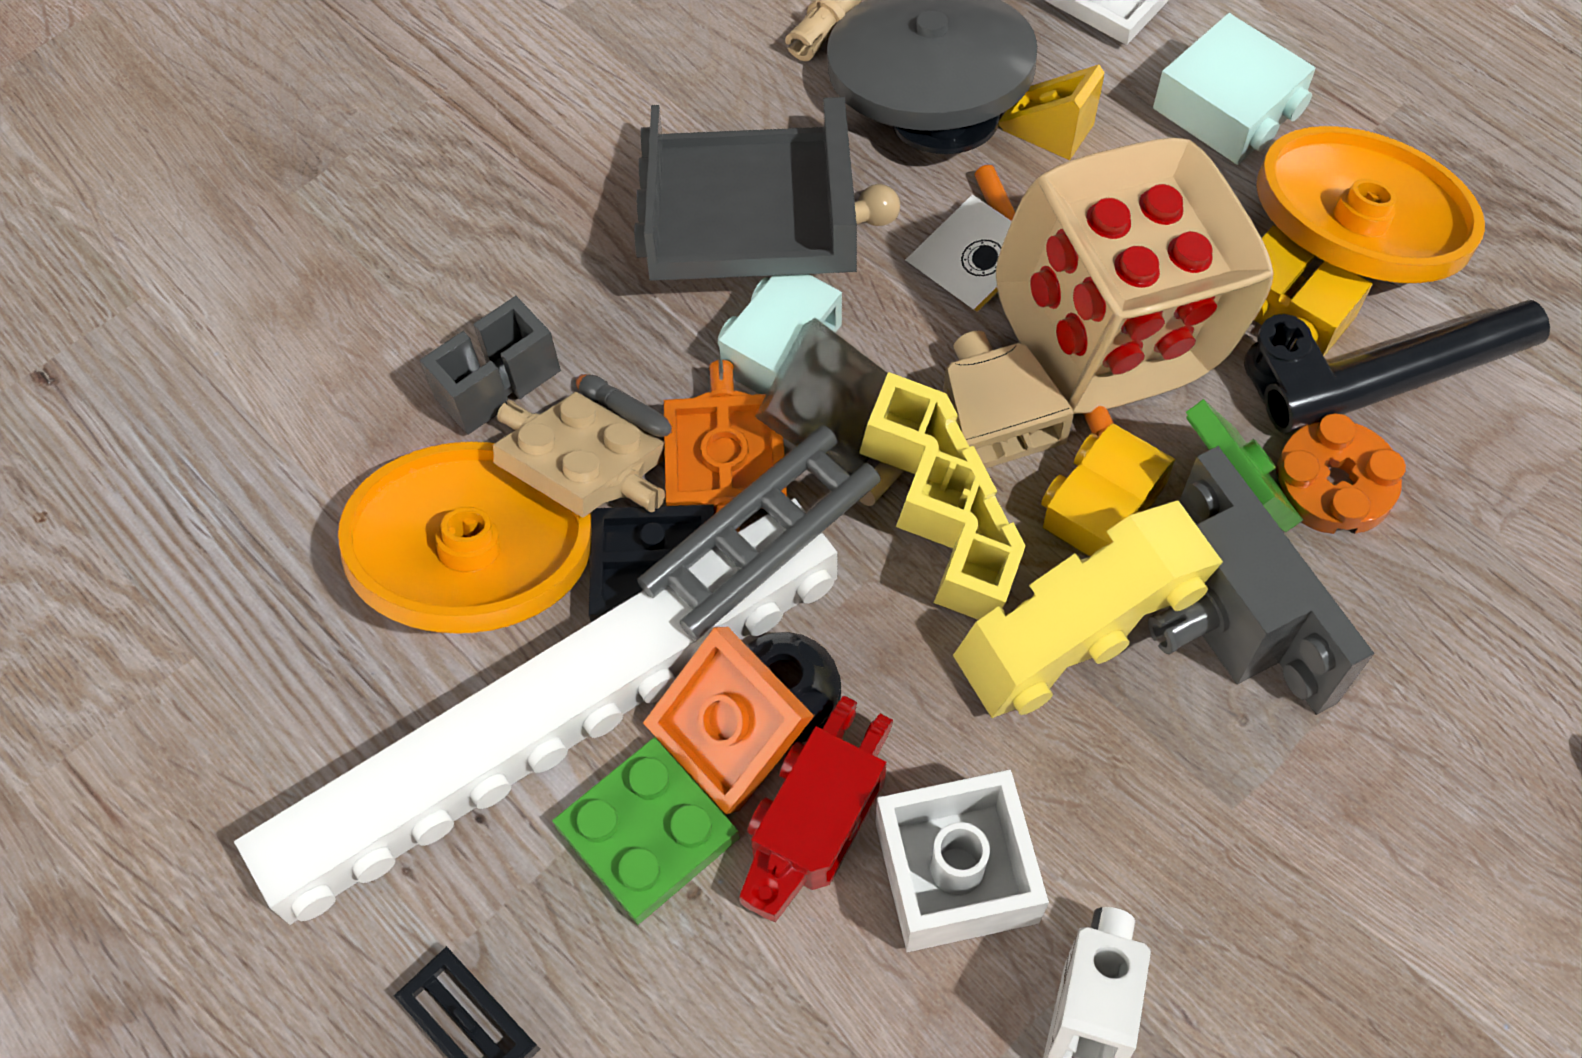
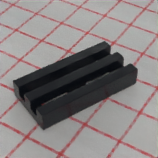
[394,946,540,1058]

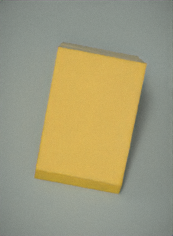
[999,64,1105,160]

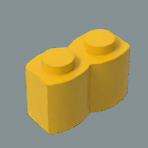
[1041,423,1175,556]

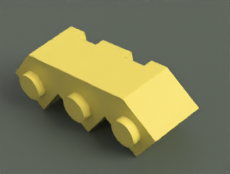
[859,372,1026,620]
[953,500,1223,718]

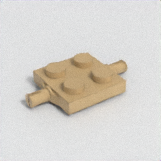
[493,392,665,518]

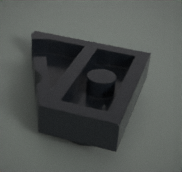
[589,504,715,622]

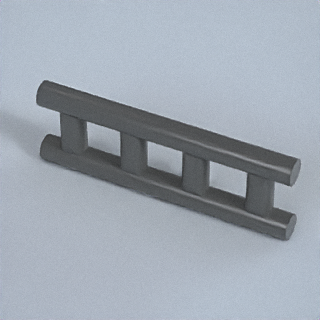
[637,425,881,641]

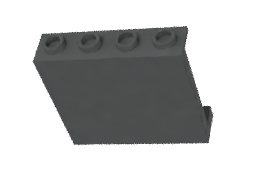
[634,97,857,281]

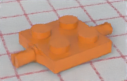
[664,360,787,532]

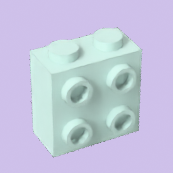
[1153,13,1316,165]

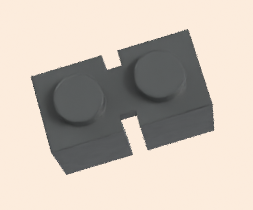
[420,296,561,435]

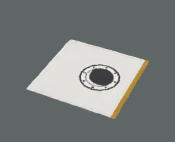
[905,194,1012,312]

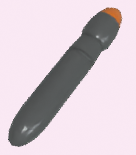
[576,374,672,437]

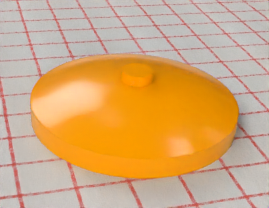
[1256,126,1485,283]
[338,442,591,634]

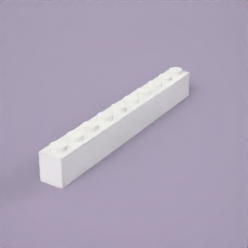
[234,498,837,925]

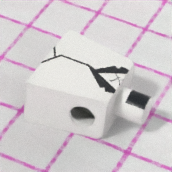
[1043,907,1151,1058]

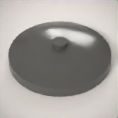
[827,0,1038,131]

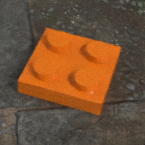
[643,626,814,814]

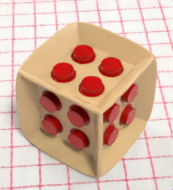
[996,138,1273,414]

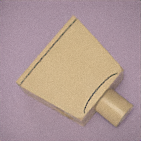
[943,331,1074,469]

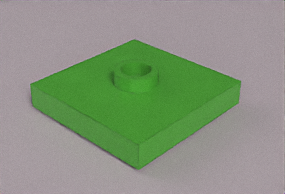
[1186,399,1303,532]

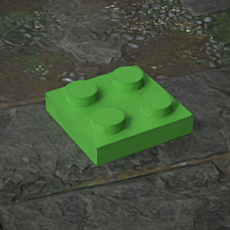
[552,737,740,925]

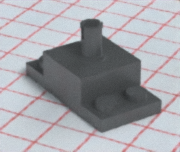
[1148,446,1375,715]

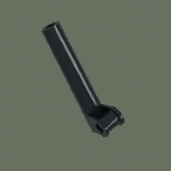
[1244,300,1550,434]

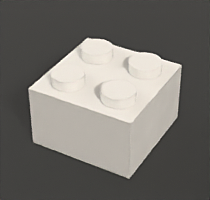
[875,770,1049,952]

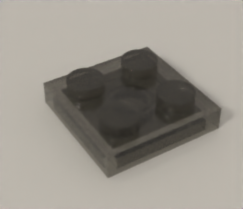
[755,318,888,475]

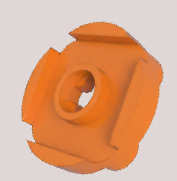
[1276,413,1406,534]

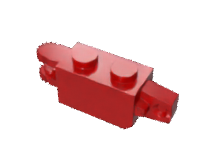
[739,696,893,923]

